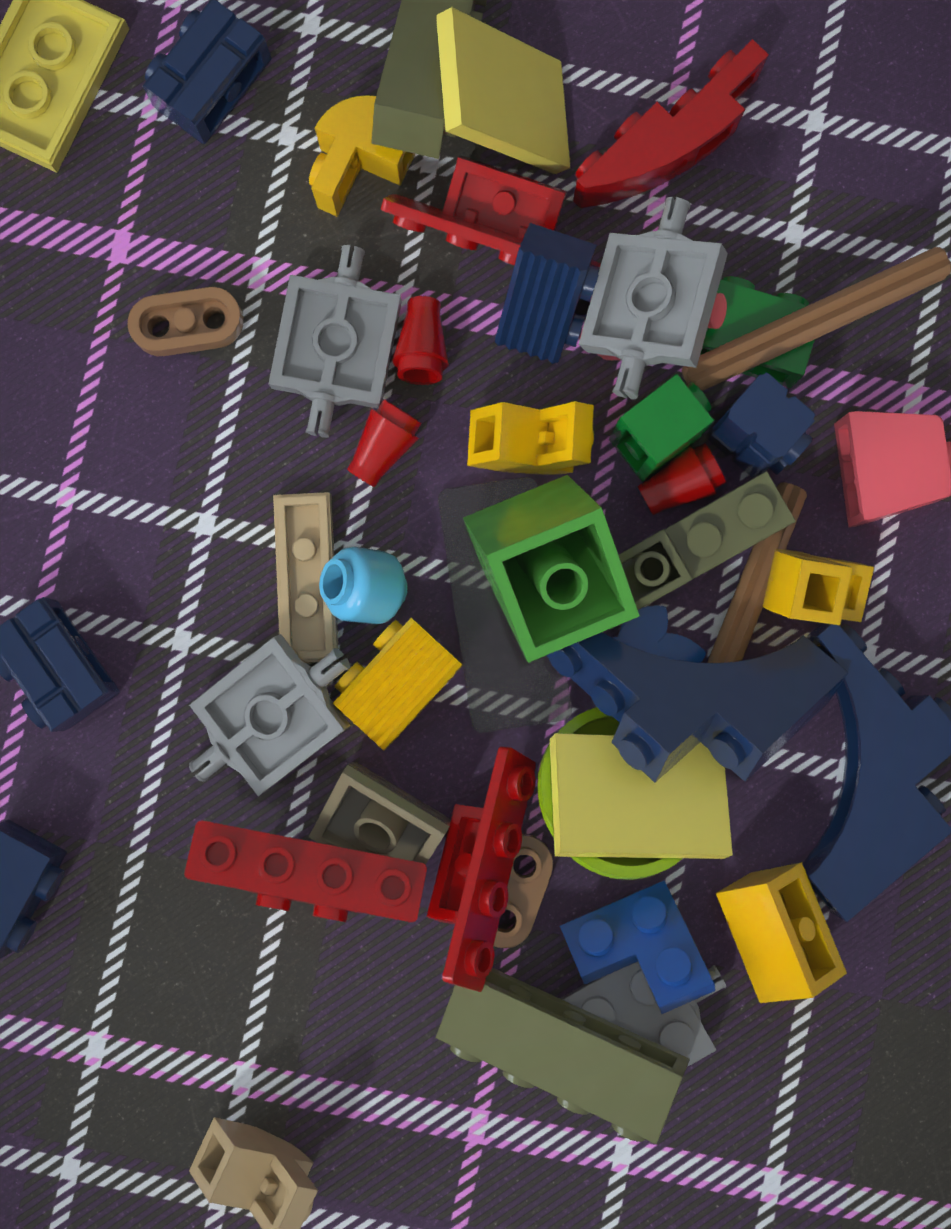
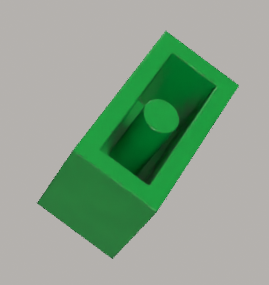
[700,276,815,388]
[609,374,714,483]

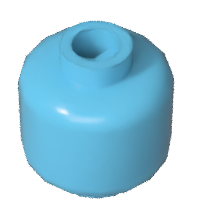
[319,547,407,624]

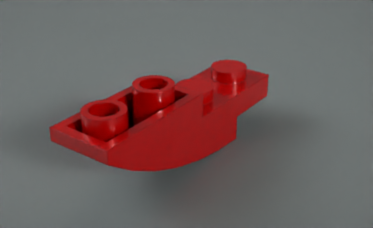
[573,39,769,208]

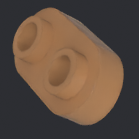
[127,287,244,356]
[494,834,553,948]

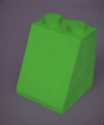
[463,475,640,663]

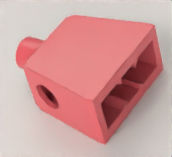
[834,411,951,527]

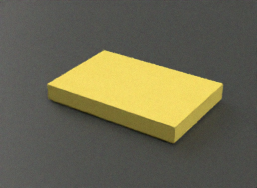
[0,0,130,173]
[436,7,570,174]
[550,733,733,859]

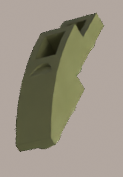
[619,471,796,610]

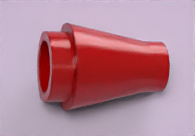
[392,296,449,385]
[347,399,422,487]
[637,443,726,515]

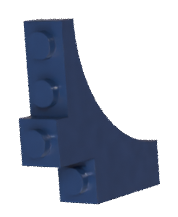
[802,623,951,922]
[546,632,849,783]

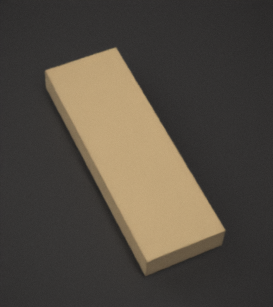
[273,492,339,663]

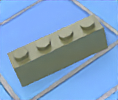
[371,0,487,159]
[436,968,690,1144]

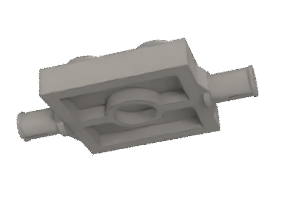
[579,197,728,399]
[268,245,402,438]
[189,634,351,796]
[559,962,727,1067]

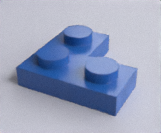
[560,880,716,1014]

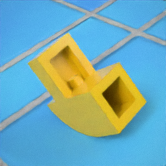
[309,95,415,217]
[467,401,594,475]
[762,549,874,625]

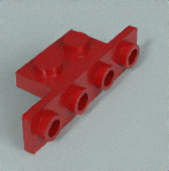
[381,156,601,267]
[426,746,536,992]
[184,820,427,923]

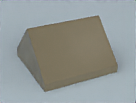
[309,761,451,865]

